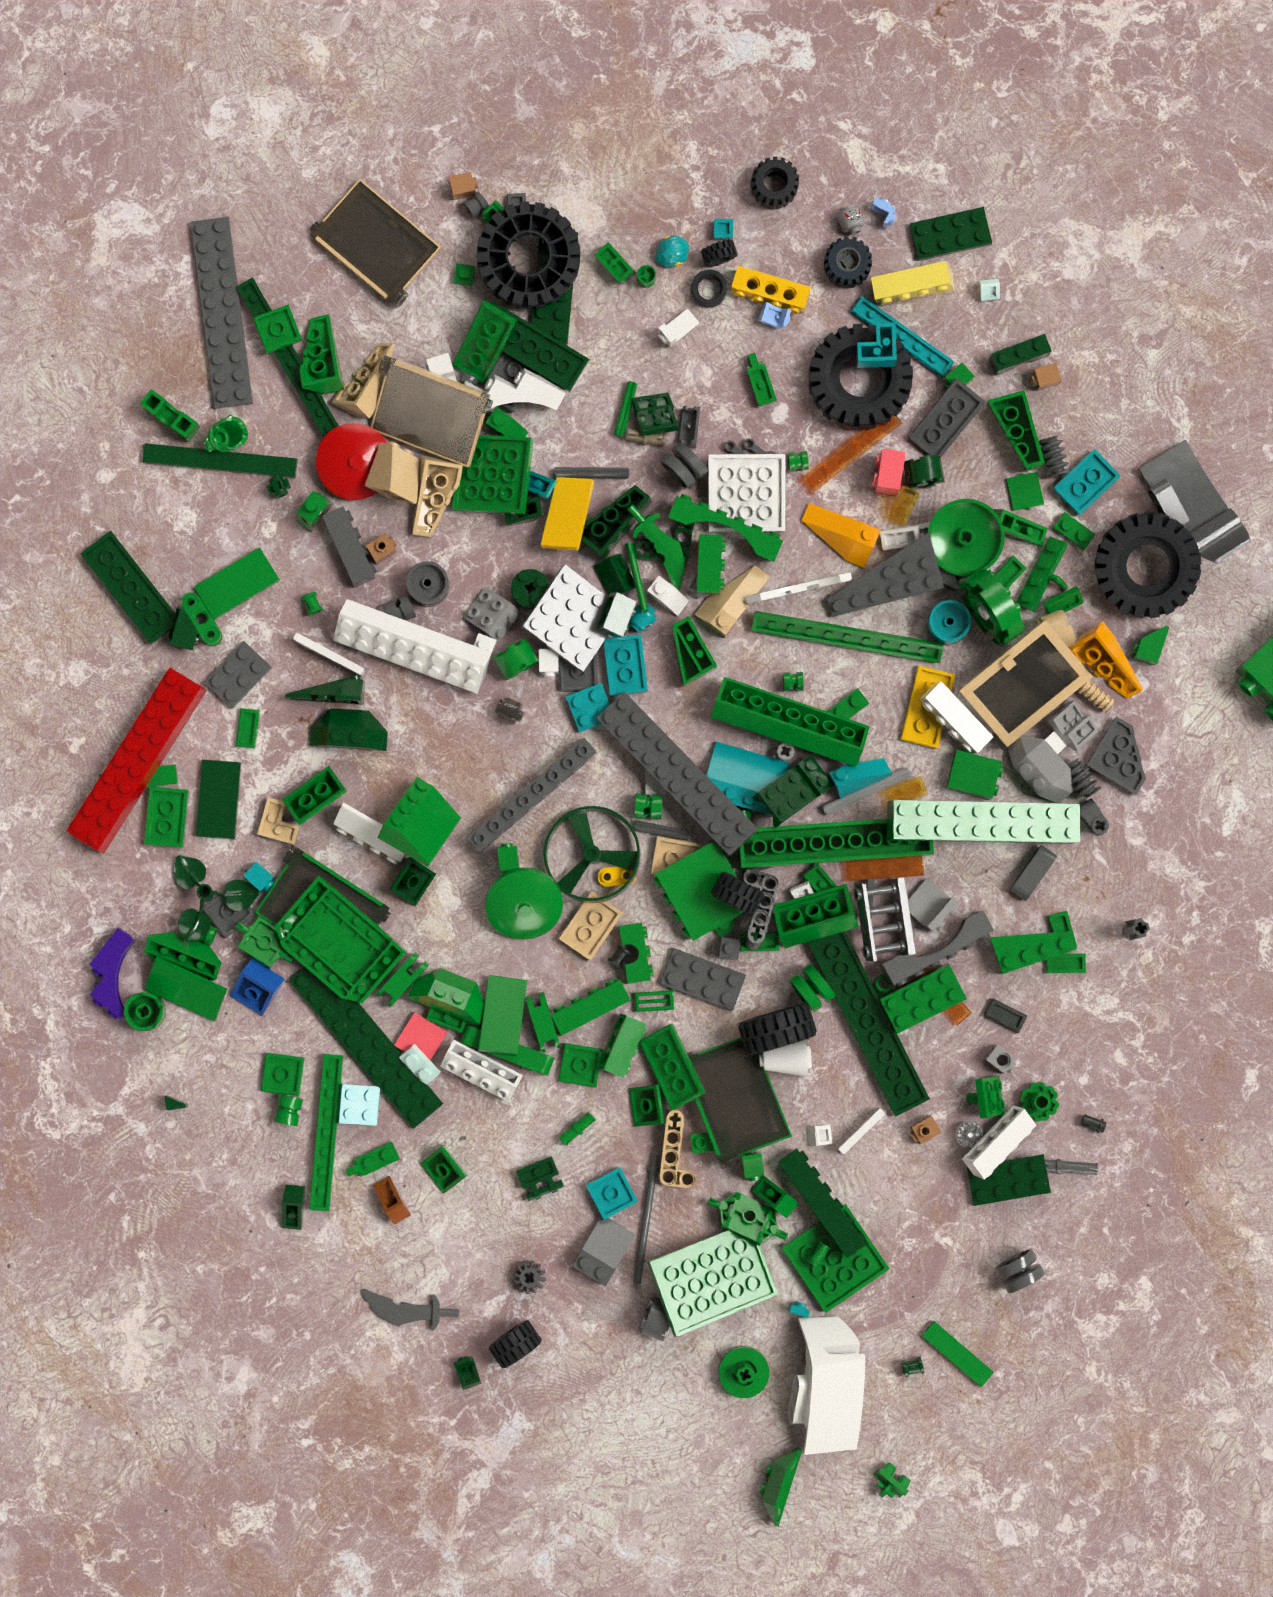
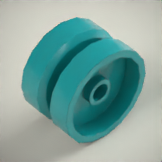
[926,600,971,645]

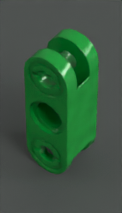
[181,592,223,646]
[376,952,429,1008]
[525,991,560,1053]

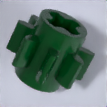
[266,475,291,499]

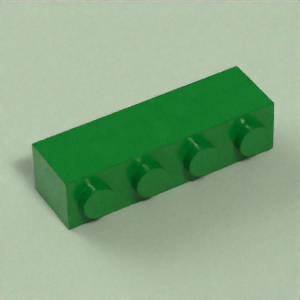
[551,978,631,1036]

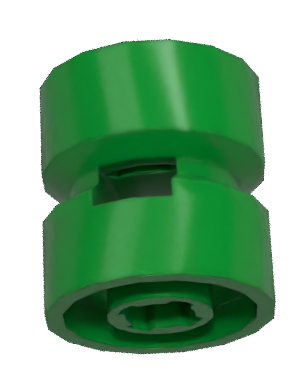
[634,793,663,820]
[273,1094,303,1126]

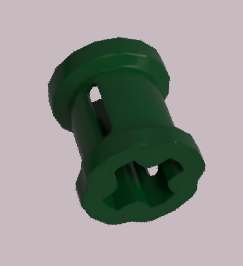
[901,1356,925,1378]

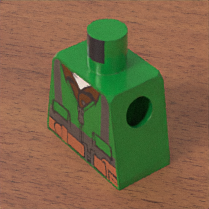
[296,491,334,532]

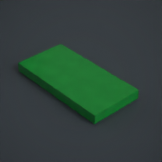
[452,300,517,384]
[194,547,280,620]
[145,956,228,1022]
[478,975,527,1056]
[639,1024,706,1111]

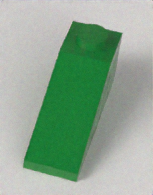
[993,509,1048,546]

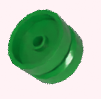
[788,963,836,1013]

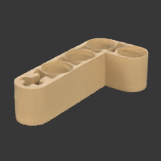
[659,1110,696,1188]

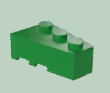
[672,616,717,687]

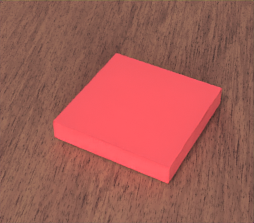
[394,1012,448,1061]

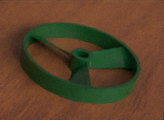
[544,806,641,903]

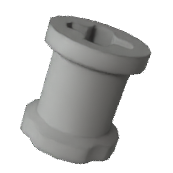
[776,743,795,761]

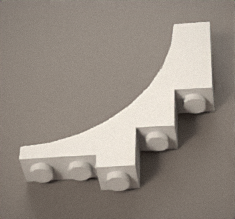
[444,368,566,442]

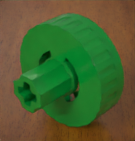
[718,1346,770,1399]

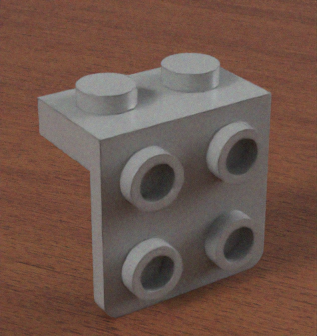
[464,588,521,643]
[908,879,958,932]

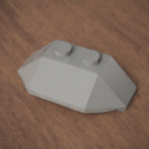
[1007,735,1073,804]

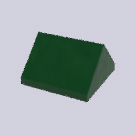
[389,857,436,906]

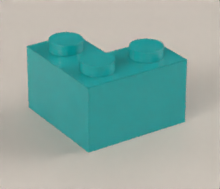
[856,323,897,368]

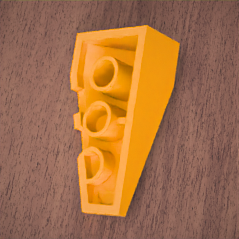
[801,503,881,568]
[1068,621,1143,699]

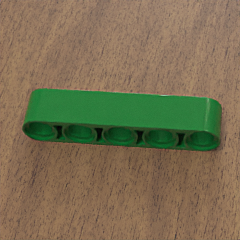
[460,1024,555,1076]

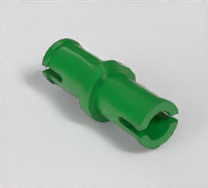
[559,1111,596,1146]

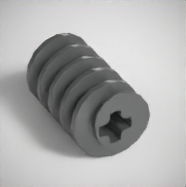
[1039,436,1071,478]
[1067,757,1101,799]

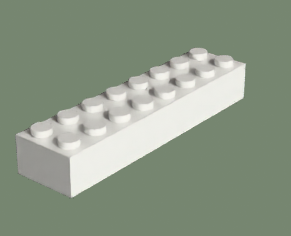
[333,599,492,694]

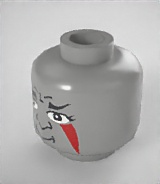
[838,205,865,235]

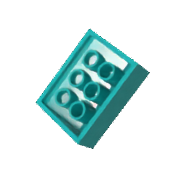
[706,741,790,818]

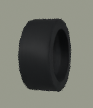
[691,269,727,308]

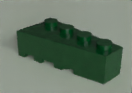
[581,485,652,560]

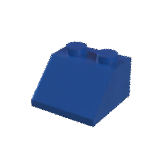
[230,959,284,1016]

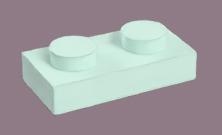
[399,1044,441,1084]

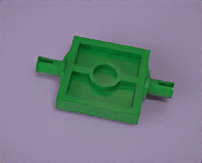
[235,916,294,969]

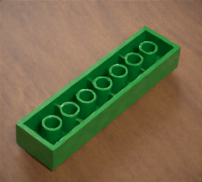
[710,677,870,767]

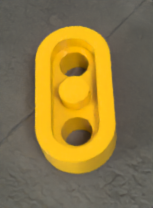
[598,867,636,887]

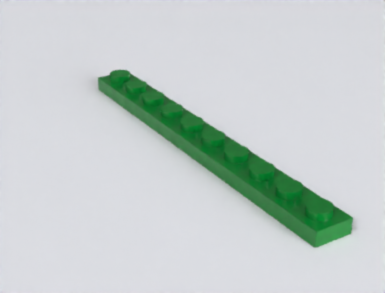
[751,611,944,663]

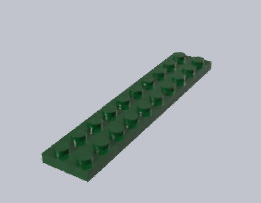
[808,931,930,1117]
[289,967,444,1129]

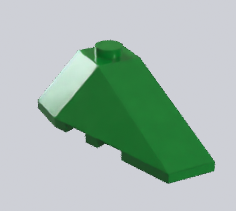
[300,314,344,394]

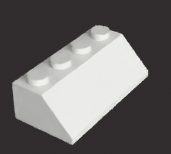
[334,802,406,864]

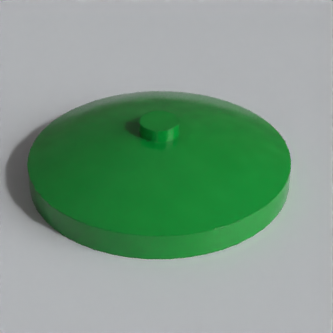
[927,499,1005,576]
[485,867,563,940]

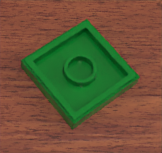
[253,304,303,354]
[558,1043,603,1087]
[261,1053,305,1096]

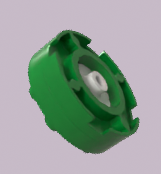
[960,569,1025,647]

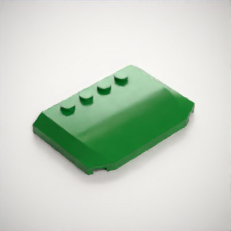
[274,876,407,1003]

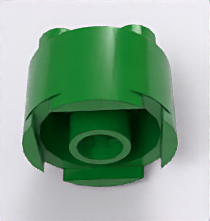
[493,638,539,680]
[124,992,166,1031]

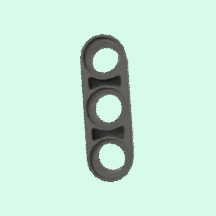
[1010,845,1057,901]

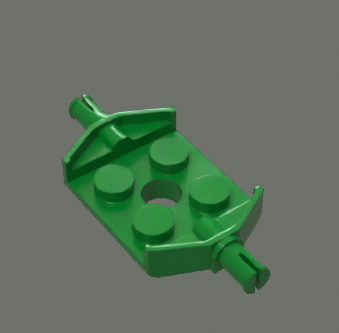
[707,1191,788,1246]

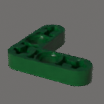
[634,521,694,563]

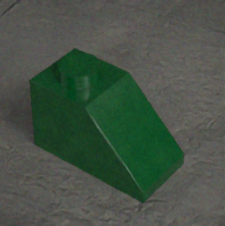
[167,605,199,650]
[282,1185,305,1230]

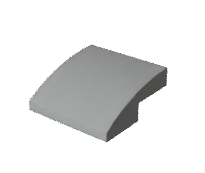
[1048,700,1099,751]

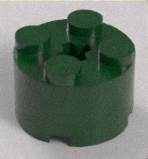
[903,455,945,490]
[511,569,549,610]

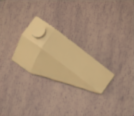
[331,343,395,419]
[412,455,463,537]

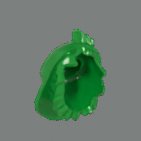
[203,415,249,452]

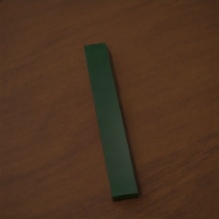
[143,443,298,478]

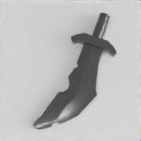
[362,1289,459,1331]

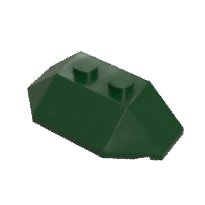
[310,708,388,751]

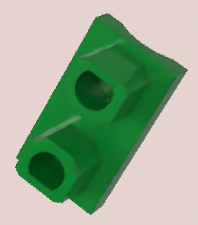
[873,1462,911,1498]

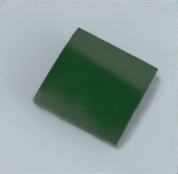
[632,392,679,436]

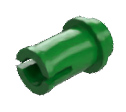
[808,1242,830,1268]

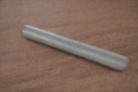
[822,767,911,815]

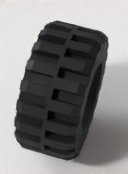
[738,1003,817,1055]

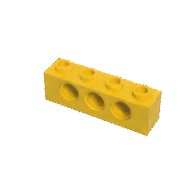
[731,266,811,314]

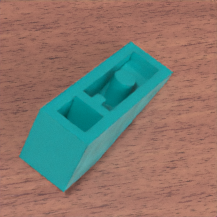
[829,758,892,799]

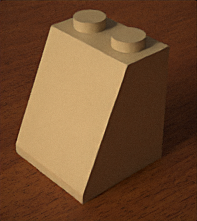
[365,442,419,504]

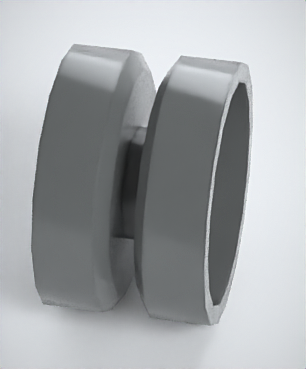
[660,441,708,491]
[406,561,450,606]
[995,1248,1046,1293]

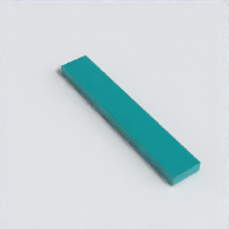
[851,296,955,378]

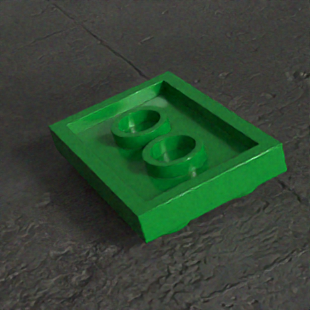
[144,787,189,848]

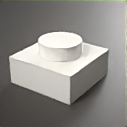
[790,881,814,899]

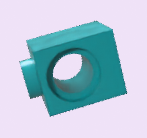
[243,862,275,892]

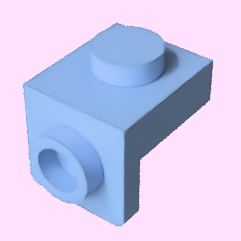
[871,198,897,229]
[758,302,791,329]

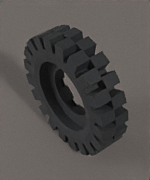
[809,323,913,430]
[1095,512,1202,618]

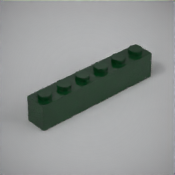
[778,1148,867,1259]

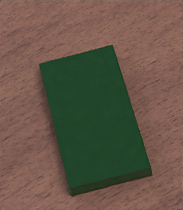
[196,759,242,839]

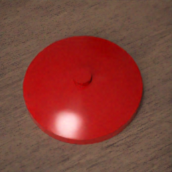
[316,423,388,500]

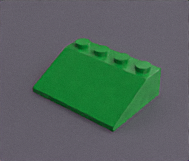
[377,777,461,867]

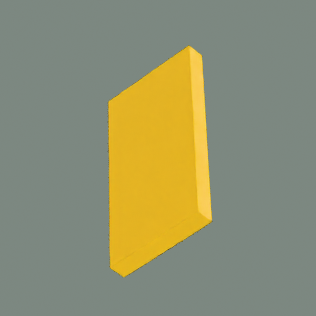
[541,477,594,550]
[900,665,956,749]

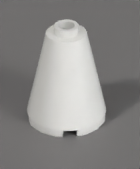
[759,1038,812,1077]

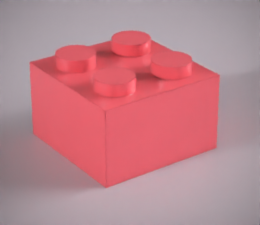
[871,448,906,496]

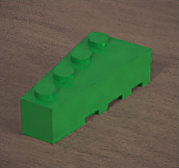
[987,390,1045,472]
[989,931,1077,974]

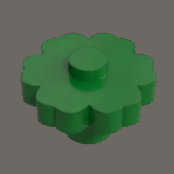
[1019,1082,1059,1122]

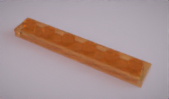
[801,416,902,494]

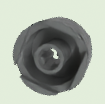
[638,1296,670,1342]

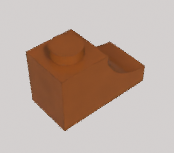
[373,1176,411,1225]

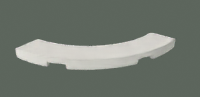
[745,572,852,604]

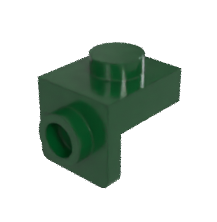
[453,1356,482,1390]

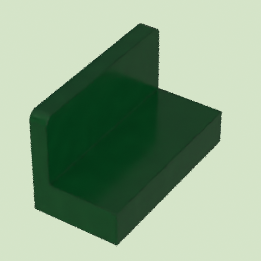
[595,553,636,596]

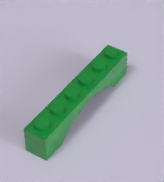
[668,494,783,562]

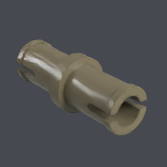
[626,428,666,447]

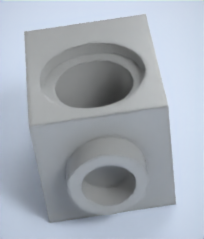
[984,1044,1016,1074]

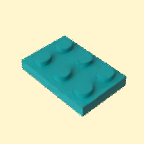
[1053,449,1121,516]
[604,634,648,696]

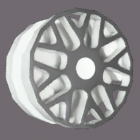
[955,1121,984,1149]

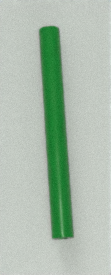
[625,542,649,613]

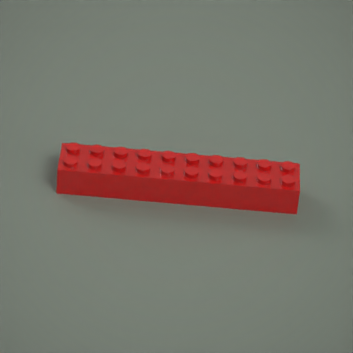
[66,667,207,854]

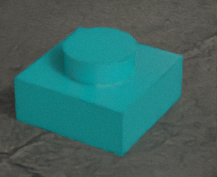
[714,219,733,240]
[788,1301,810,1318]

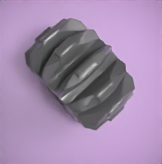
[513,1260,546,1294]

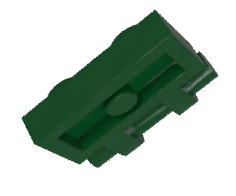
[516,1156,564,1201]

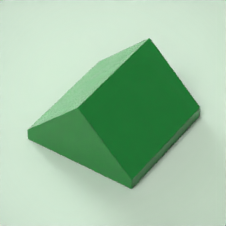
[629,1084,664,1127]
[420,1145,467,1194]

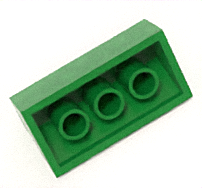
[773,884,859,948]

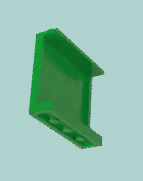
[653,839,743,941]

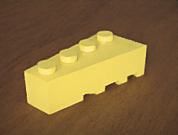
[871,261,955,305]

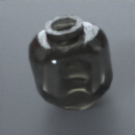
[495,697,525,725]

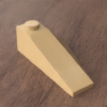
[694,566,770,638]

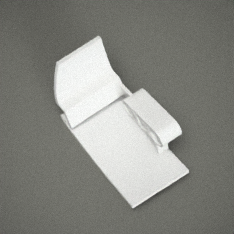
[788,1317,865,1455]

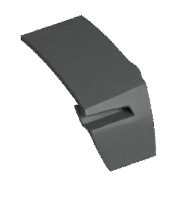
[1138,440,1251,563]

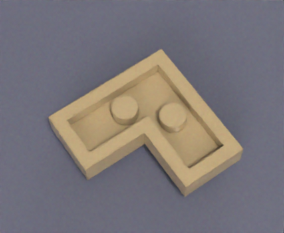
[257,797,300,845]

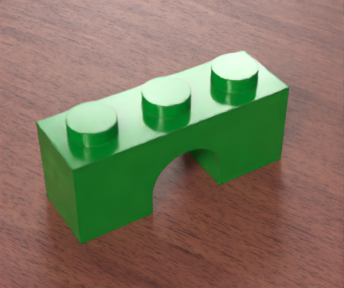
[140,389,200,442]
[619,923,654,984]

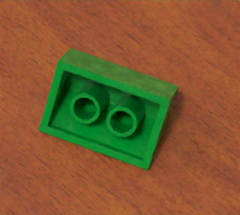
[282,766,347,826]

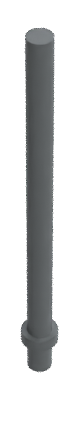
[633,1154,660,1284]

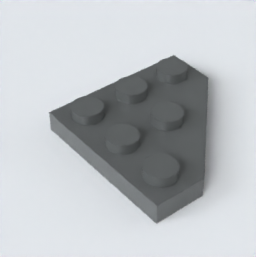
[1086,716,1146,796]

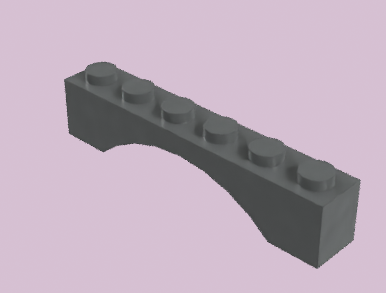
[879,910,994,987]

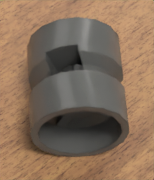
[382,594,417,621]

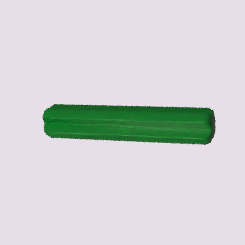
[614,381,637,437]

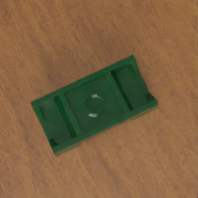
[752,754,834,828]

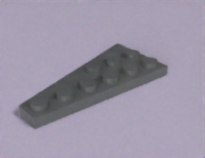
[827,531,944,617]

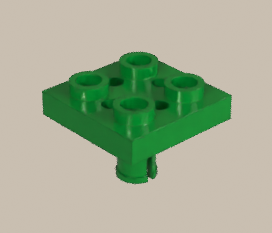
[966,1076,1005,1118]

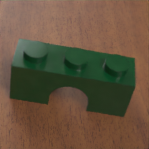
[989,334,1052,376]

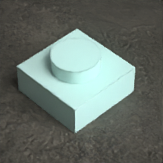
[979,279,1000,301]

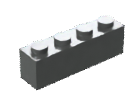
[322,506,377,587]

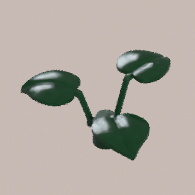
[174,855,259,942]

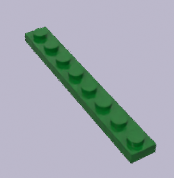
[310,1054,344,1211]

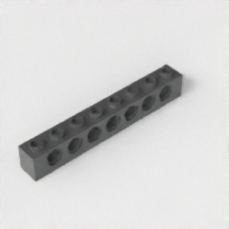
[467,738,597,853]

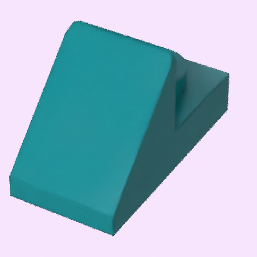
[528,471,557,501]

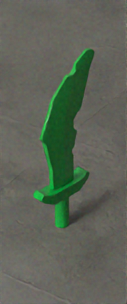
[627,504,685,590]

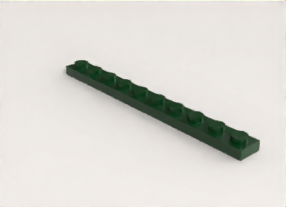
[236,277,339,437]

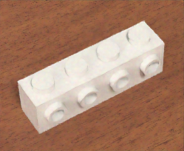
[920,682,993,754]
[440,1040,523,1102]
[962,1105,1036,1180]

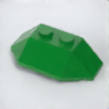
[144,932,222,981]
[407,968,485,1026]
[759,1447,802,1527]

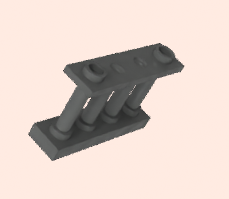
[854,877,916,961]

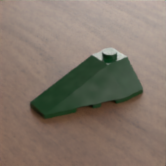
[285,676,365,705]

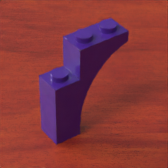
[89,928,136,1019]

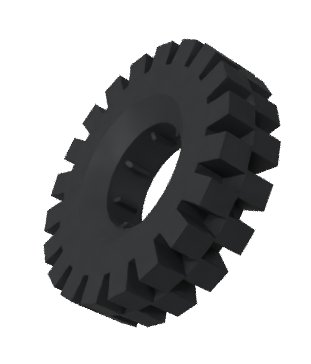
[477,201,581,309]

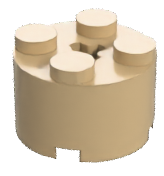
[1035,609,1076,654]

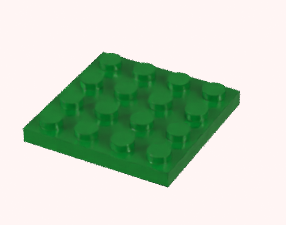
[452,434,534,514]
[781,1204,890,1313]

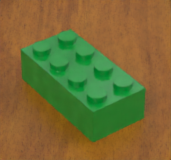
[879,963,967,1034]

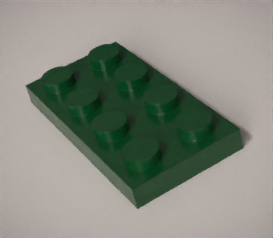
[909,207,992,261]
[967,1154,1051,1206]

